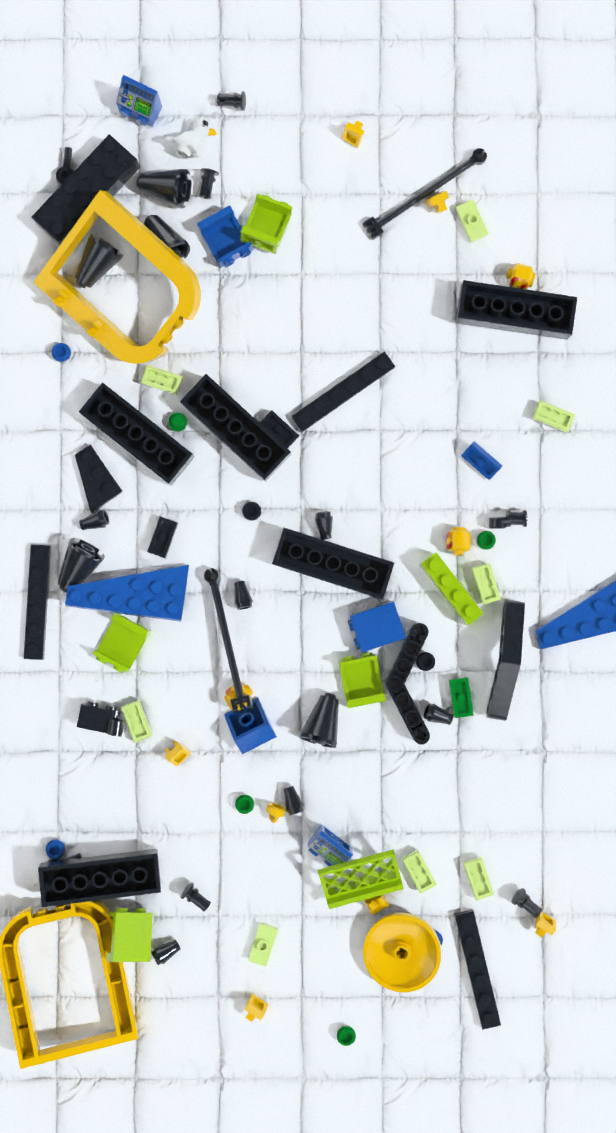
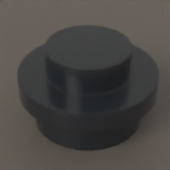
[242,502,261,521]
[416,652,435,671]

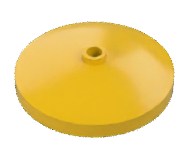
[363,913,441,993]

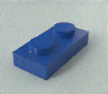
[461,441,503,481]

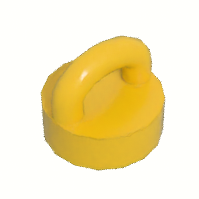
[266,802,286,823]

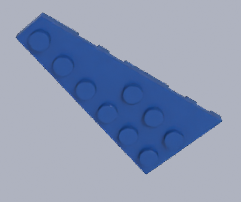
[65,565,189,622]
[535,581,616,650]

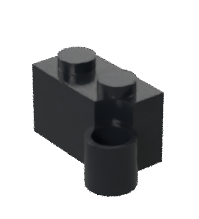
[76,701,125,737]

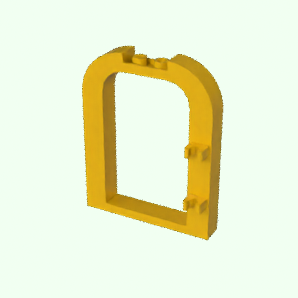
[33,190,201,364]
[0,900,138,1069]

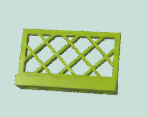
[317,849,404,909]

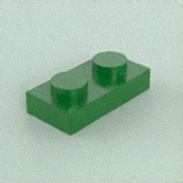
[448,677,474,718]

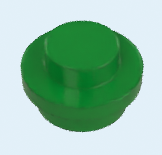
[168,412,187,432]
[476,531,496,550]
[235,794,254,814]
[337,1025,356,1046]

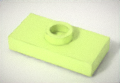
[455,200,489,243]
[140,365,183,395]
[532,400,575,433]
[471,563,501,605]
[121,700,153,743]
[401,849,437,894]
[463,856,494,901]
[248,922,278,967]

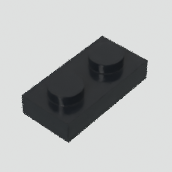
[260,410,300,449]
[147,516,179,559]

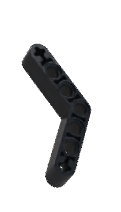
[486,599,525,721]
[385,623,430,745]

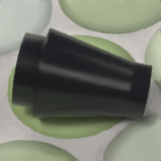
[79,510,110,531]
[314,511,333,540]
[234,581,253,610]
[423,704,454,725]
[283,786,304,816]
[151,939,181,966]

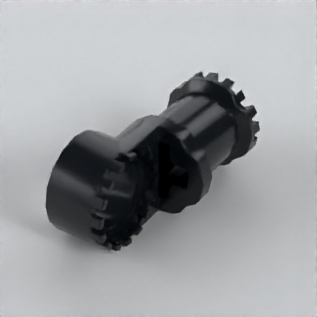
[489,510,528,529]

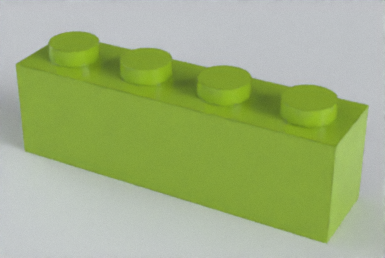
[419,552,484,625]

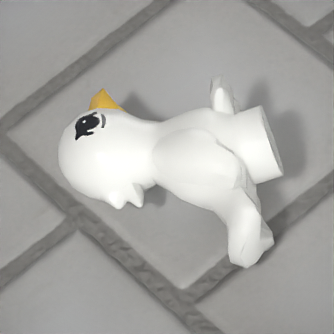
[163,117,217,159]

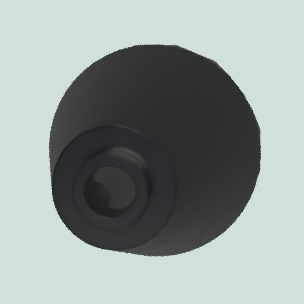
[136,169,192,209]
[143,215,190,258]
[74,233,124,289]
[57,538,105,593]
[299,693,339,748]

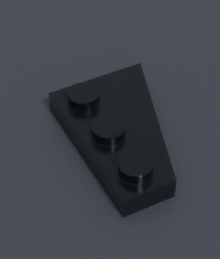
[75,444,123,513]

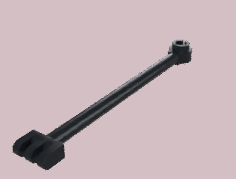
[362,148,487,240]
[204,568,253,713]

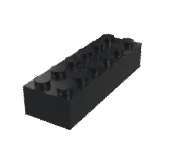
[31,134,140,246]
[455,280,578,340]
[180,374,291,483]
[79,382,195,486]
[272,527,395,600]
[38,849,161,907]

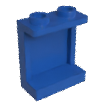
[197,205,253,268]
[347,601,406,653]

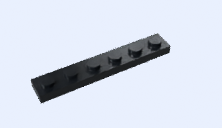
[291,351,395,433]
[24,544,51,660]
[454,909,501,1030]

